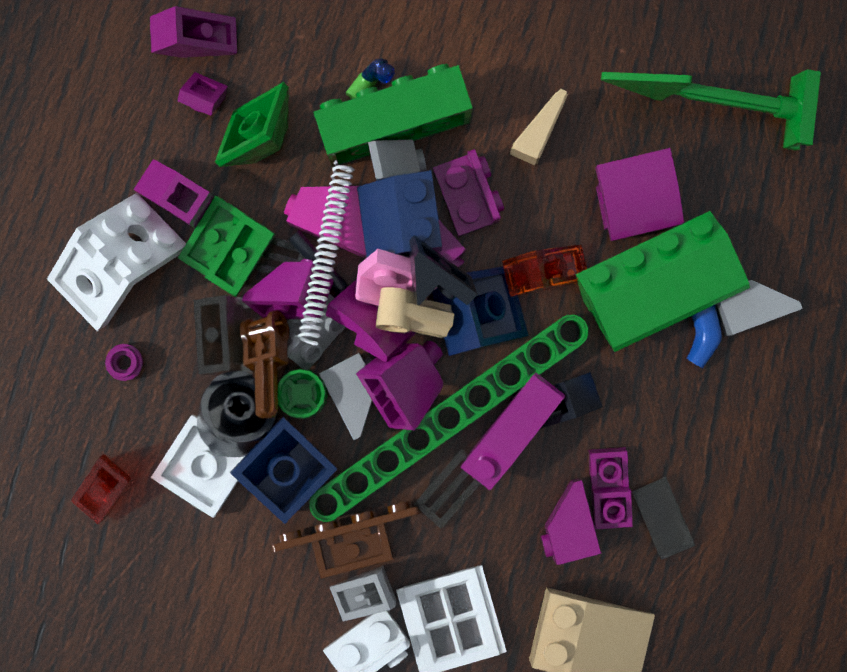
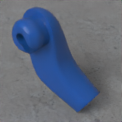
[686,305,722,369]

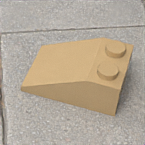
[529,587,655,672]

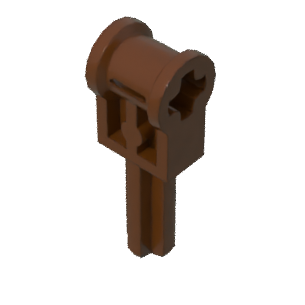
[240,310,290,419]

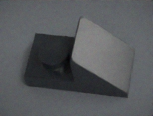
[409,235,478,306]

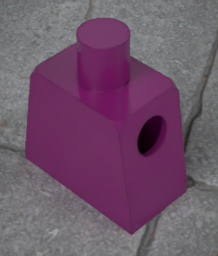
[356,341,443,431]

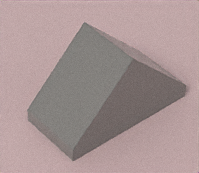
[330,565,397,621]

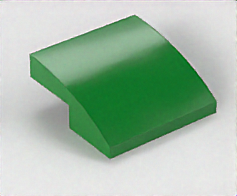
[178,195,275,297]

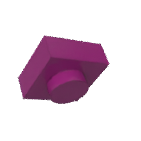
[178,72,228,116]

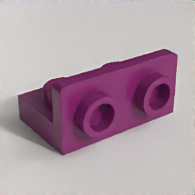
[433,149,504,238]

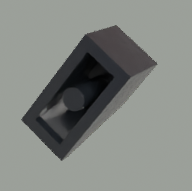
[510,372,603,429]

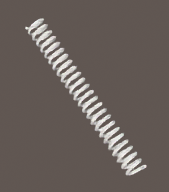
[298,160,355,345]

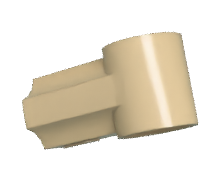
[376,287,454,338]

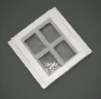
[396,565,507,672]

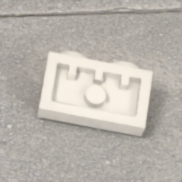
[323,611,410,672]

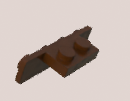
[271,501,420,579]

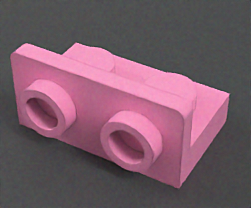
[355,249,437,306]

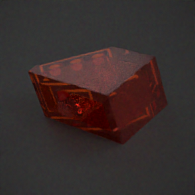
[502,245,587,297]

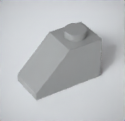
[368,140,427,181]
[715,280,803,336]
[319,353,373,440]

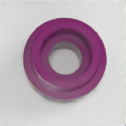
[105,344,143,381]

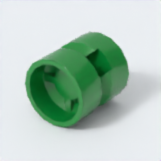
[277,369,329,418]

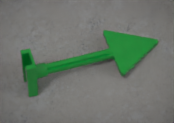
[601,69,821,151]

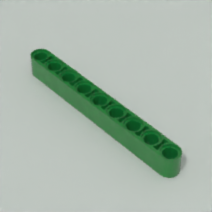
[309,315,588,522]

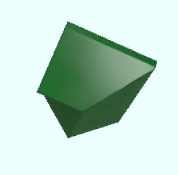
[215,82,289,167]

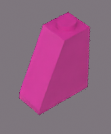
[284,186,367,259]

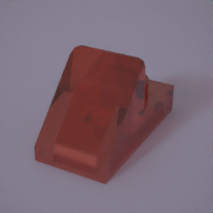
[71,454,138,525]

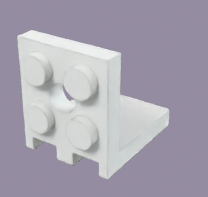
[47,193,186,332]

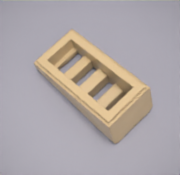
[510,89,568,165]

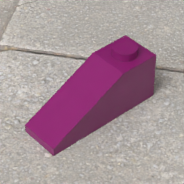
[460,372,565,490]

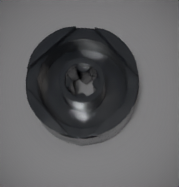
[197,371,277,457]

